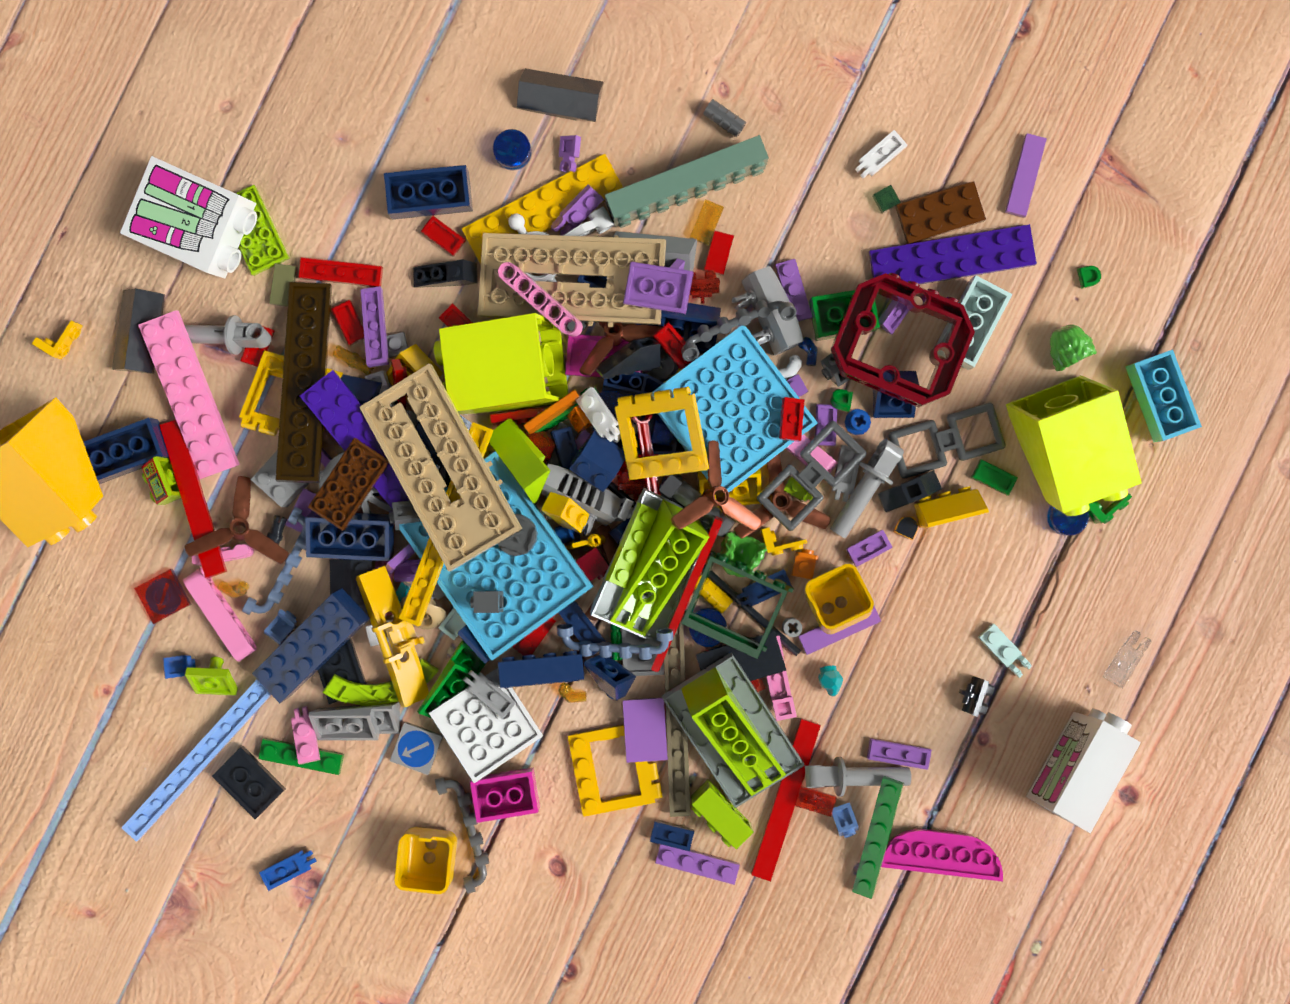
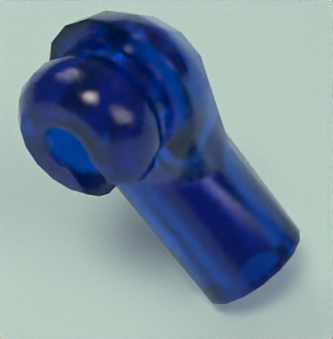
[798,337,818,366]

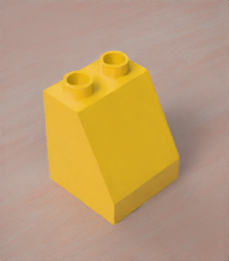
[0,397,103,548]

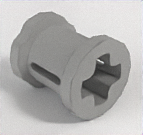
[782,618,802,637]

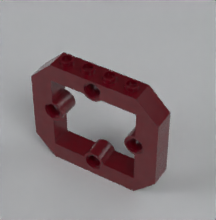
[830,273,975,408]

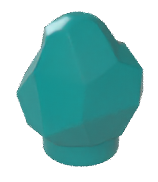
[818,665,843,697]

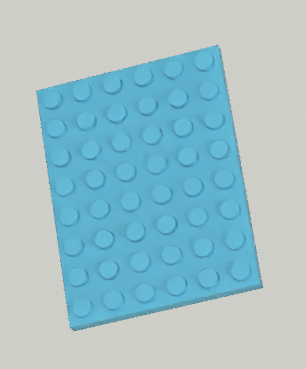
[399,451,594,661]

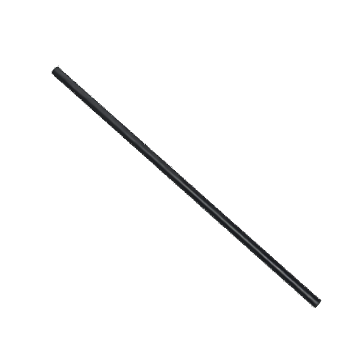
[607,481,801,656]

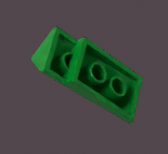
[417,640,485,719]

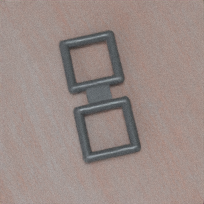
[888,403,1006,478]
[757,421,866,531]

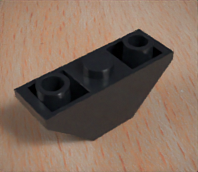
[878,470,942,513]

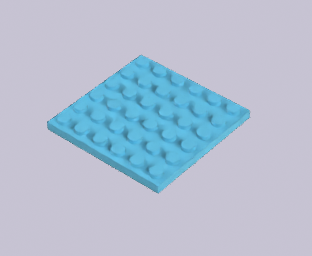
[652,325,818,493]

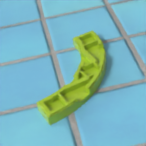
[322,658,439,706]

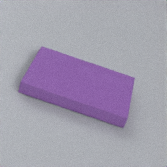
[623,262,693,314]
[623,697,668,763]

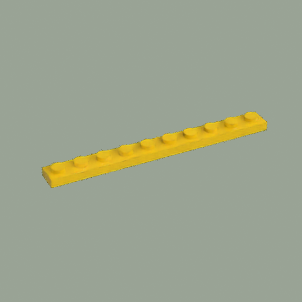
[399,422,493,626]

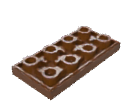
[308,438,389,531]

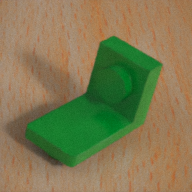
[1085,493,1132,524]

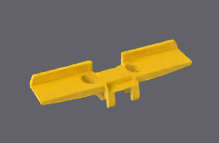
[356,566,429,708]

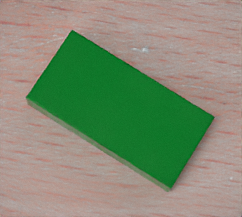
[971,459,1018,496]

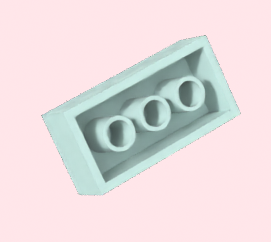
[936,275,1012,370]

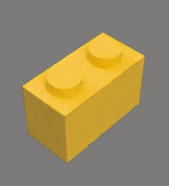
[541,492,590,533]

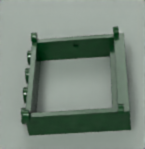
[681,551,794,659]

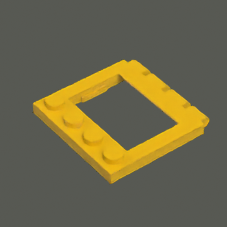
[239,351,343,436]
[615,386,709,480]
[568,724,663,817]

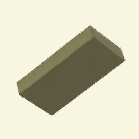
[269,263,297,307]

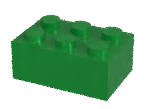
[809,290,880,341]

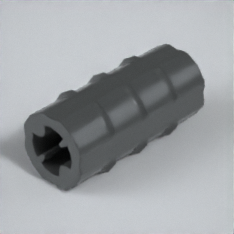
[703,99,746,138]

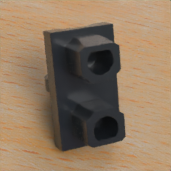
[959,676,995,717]

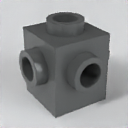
[821,353,850,387]

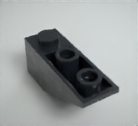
[413,259,478,288]
[596,336,660,379]

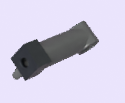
[659,474,736,537]

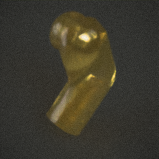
[217,581,249,598]
[558,683,587,703]

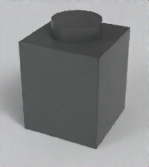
[470,591,504,613]

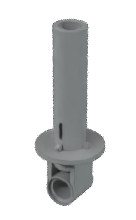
[185,315,271,355]
[830,439,904,538]
[805,757,911,797]

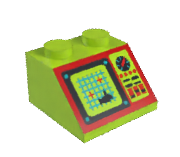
[142,456,181,505]

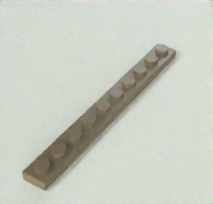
[664,616,690,817]

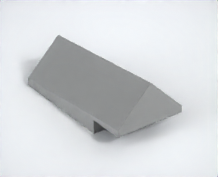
[613,231,697,271]
[308,702,400,740]

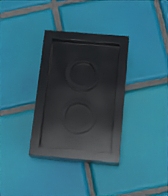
[212,746,286,819]

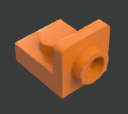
[567,405,593,433]
[792,549,818,579]

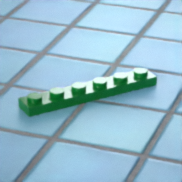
[852,776,904,899]

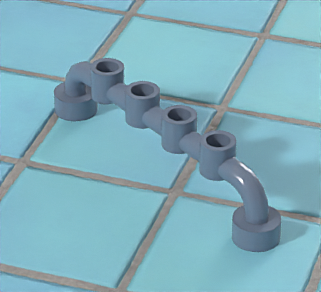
[242,507,306,615]
[557,624,673,660]

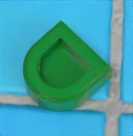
[1077,266,1101,289]
[830,389,853,412]

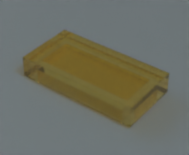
[690,199,724,245]

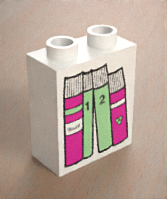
[120,156,257,278]
[1026,708,1141,833]

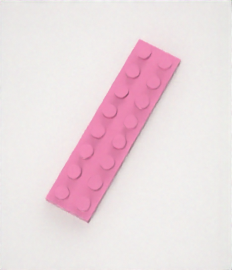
[138,311,240,479]

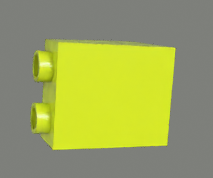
[434,313,569,414]
[1006,375,1142,516]

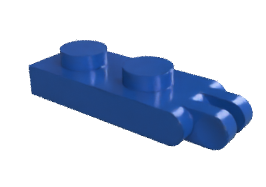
[259,850,317,891]

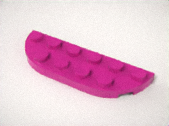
[881,829,1003,882]

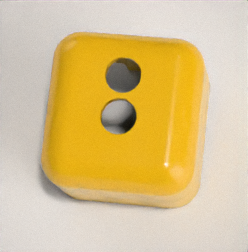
[805,564,874,635]
[394,827,457,894]

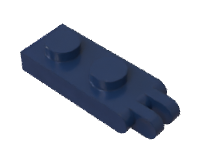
[736,569,792,607]

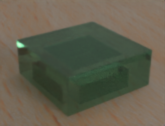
[872,185,901,214]

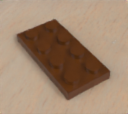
[895,181,986,244]

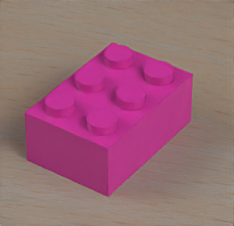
[470,767,540,823]

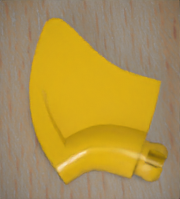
[565,534,605,550]

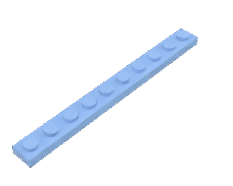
[122,680,271,842]

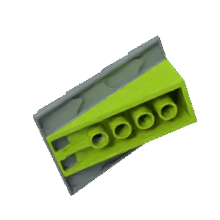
[590,488,710,645]
[662,652,805,808]

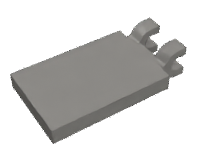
[622,629,664,676]

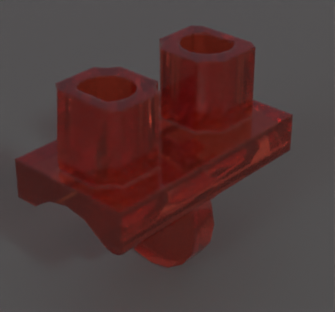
[689,270,720,304]
[617,468,647,501]
[795,786,837,817]

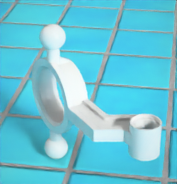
[508,207,614,282]

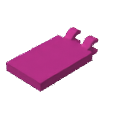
[565,335,642,378]

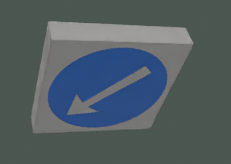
[390,722,443,775]

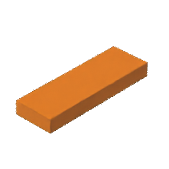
[524,390,579,435]

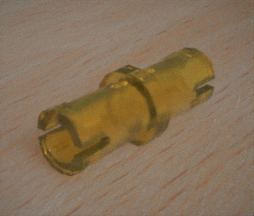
[333,345,374,375]

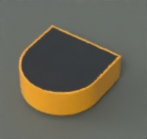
[893,516,918,540]

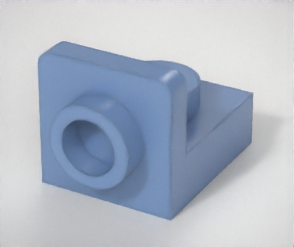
[830,802,859,838]

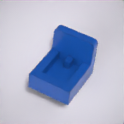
[163,655,196,679]

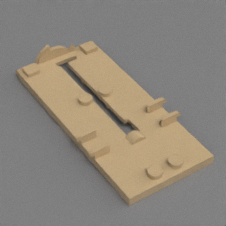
[478,233,666,327]
[359,364,522,571]

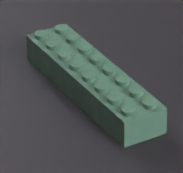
[605,135,769,228]

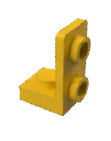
[32,320,83,359]
[760,527,807,556]

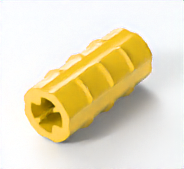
[694,573,733,613]

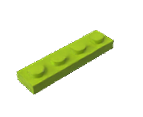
[605,503,658,589]

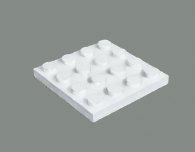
[429,668,543,783]

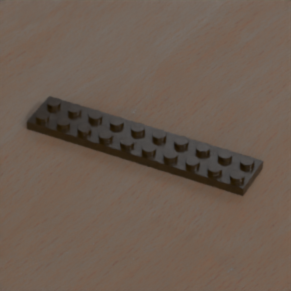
[275,282,332,483]

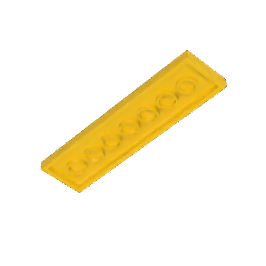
[462,154,623,264]

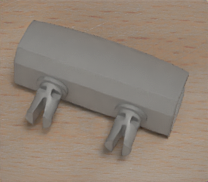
[732,266,804,356]
[540,464,621,537]

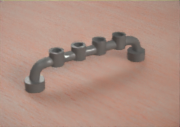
[681,300,797,361]
[435,777,489,894]

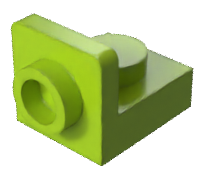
[784,476,813,502]

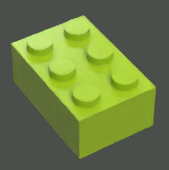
[691,779,754,849]

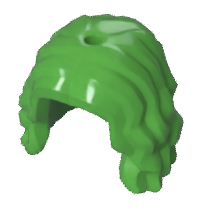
[1050,324,1097,371]
[720,531,767,577]

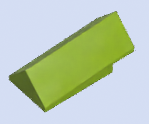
[489,419,551,503]

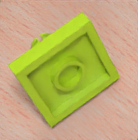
[185,657,238,696]

